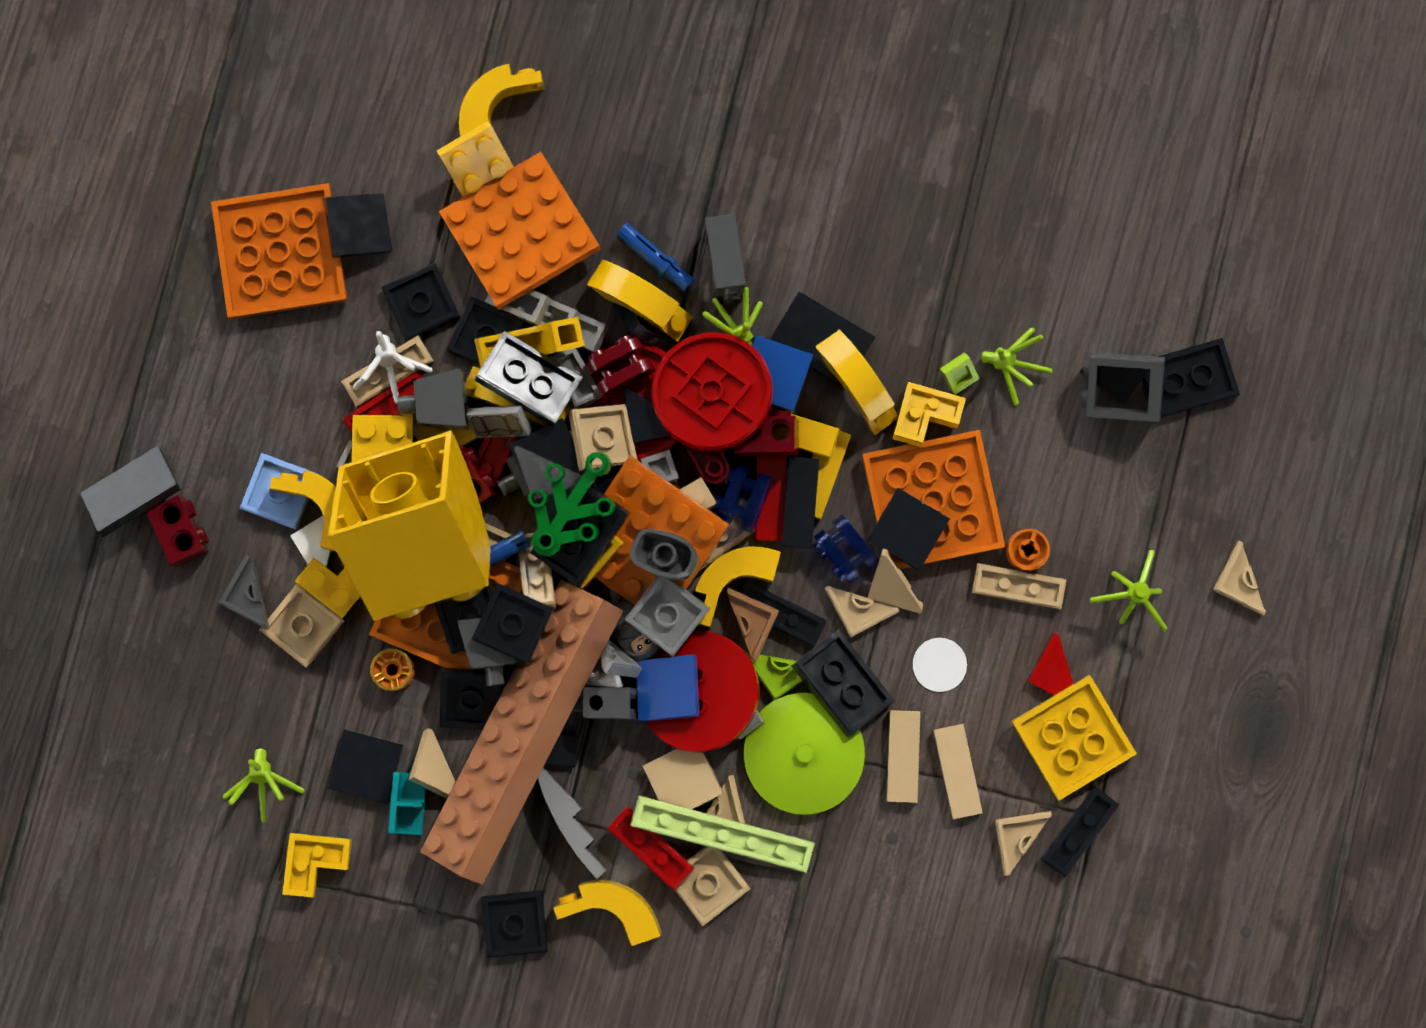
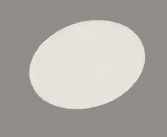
[913,638,967,692]

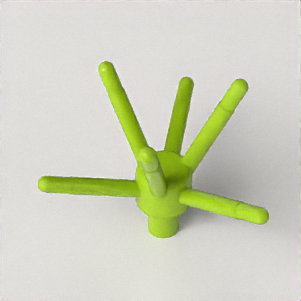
[703,287,763,346]
[982,327,1053,406]
[1090,550,1167,631]
[222,749,305,823]

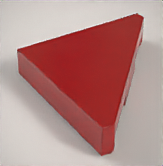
[1027,632,1074,696]

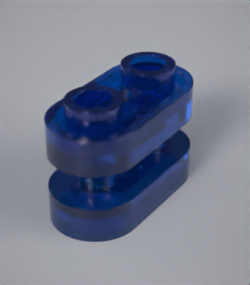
[714,465,773,533]
[812,514,879,584]

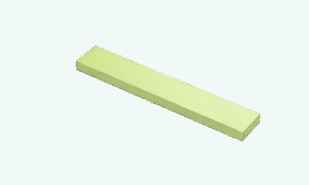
[630,795,815,873]

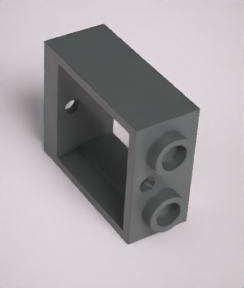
[705,213,746,303]
[1081,352,1165,422]

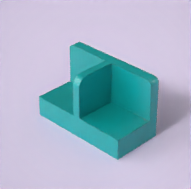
[388,772,427,835]

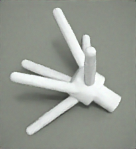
[353,331,432,404]

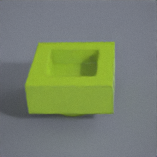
[940,352,980,395]

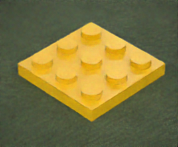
[1011,675,1137,800]

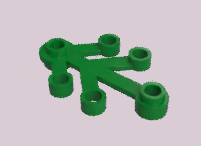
[528,452,615,556]

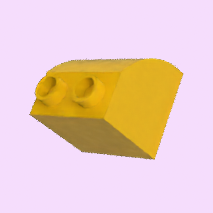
[328,431,491,621]

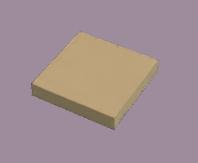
[568,404,637,471]
[259,584,345,668]
[643,749,724,810]
[675,846,751,927]

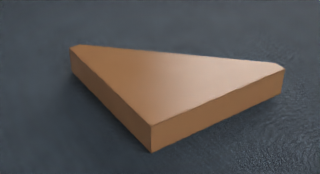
[726,588,779,662]

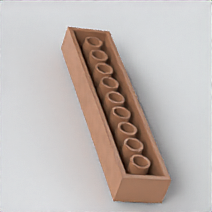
[420,580,623,885]

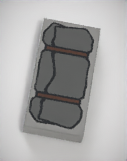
[466,406,532,438]

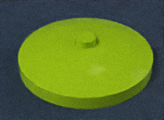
[744,693,865,815]

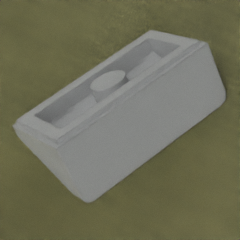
[549,348,601,410]

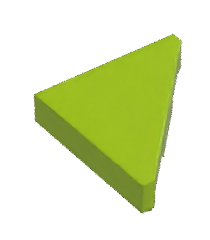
[745,652,803,701]

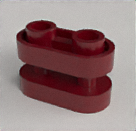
[585,335,655,398]
[685,446,729,488]

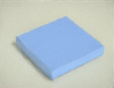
[239,453,317,530]

